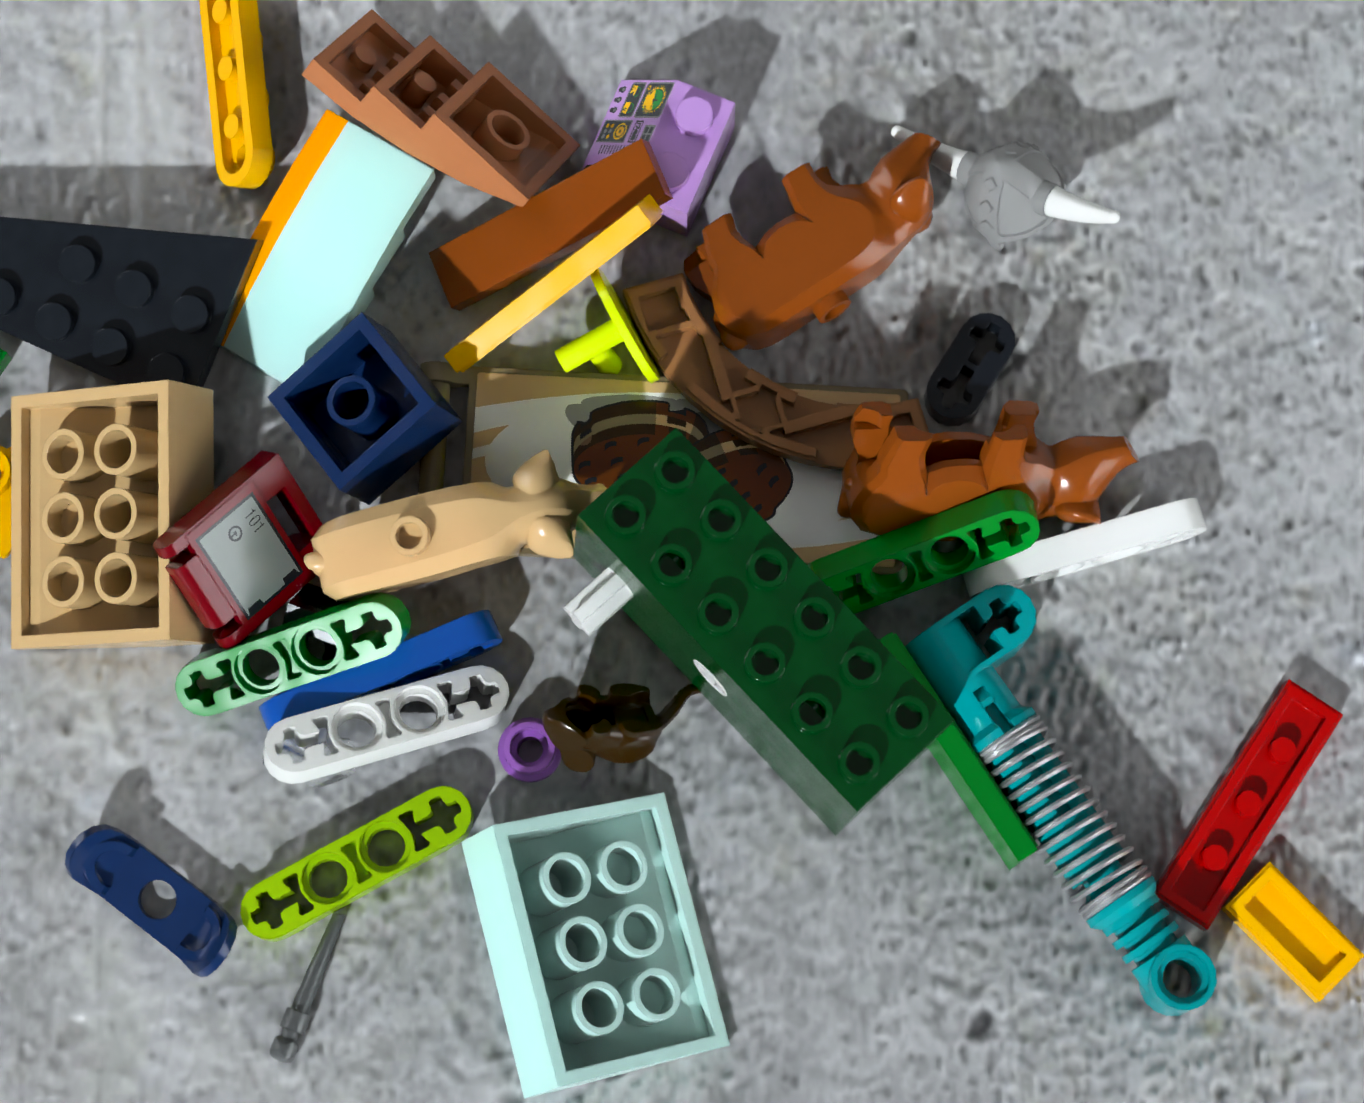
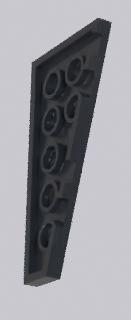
[0,217,264,387]

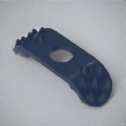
[65,824,237,977]

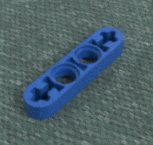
[259,610,503,731]

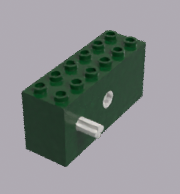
[563,428,955,836]

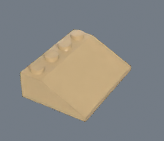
[11,380,215,650]

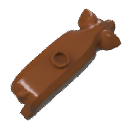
[684,133,941,351]
[837,400,1139,541]

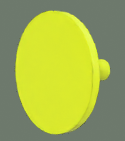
[554,268,660,384]

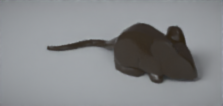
[542,683,702,772]

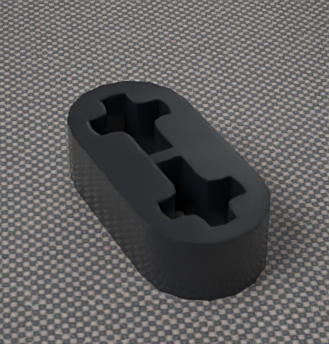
[924,313,1015,426]

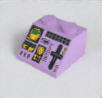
[581,80,735,237]

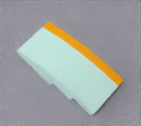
[220,109,436,383]

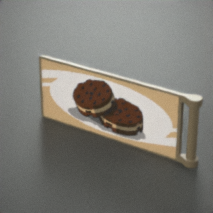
[418,361,908,575]

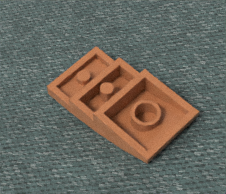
[301,9,580,207]

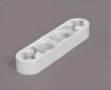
[962,498,1207,599]
[263,665,510,784]

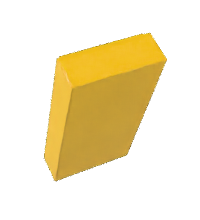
[1221,862,1364,1003]

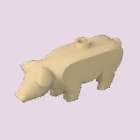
[304,450,607,601]

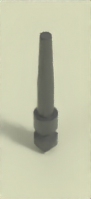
[270,912,345,1063]

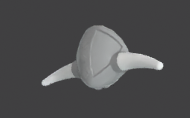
[891,125,1120,251]

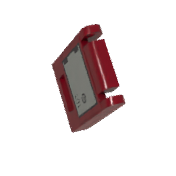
[153,450,323,649]

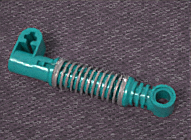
[905,585,1217,1016]

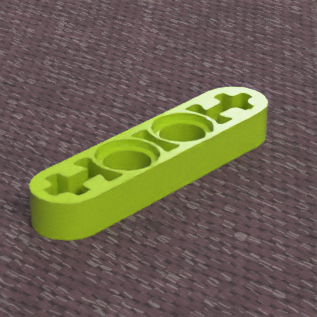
[240,786,474,942]

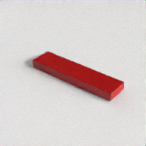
[1155,679,1343,931]

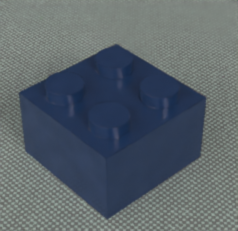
[268,312,463,505]

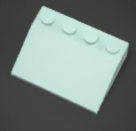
[461,792,730,1099]

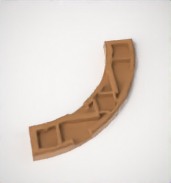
[623,273,929,470]

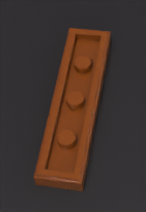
[429,138,673,311]

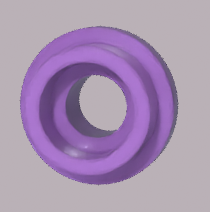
[498,717,562,783]

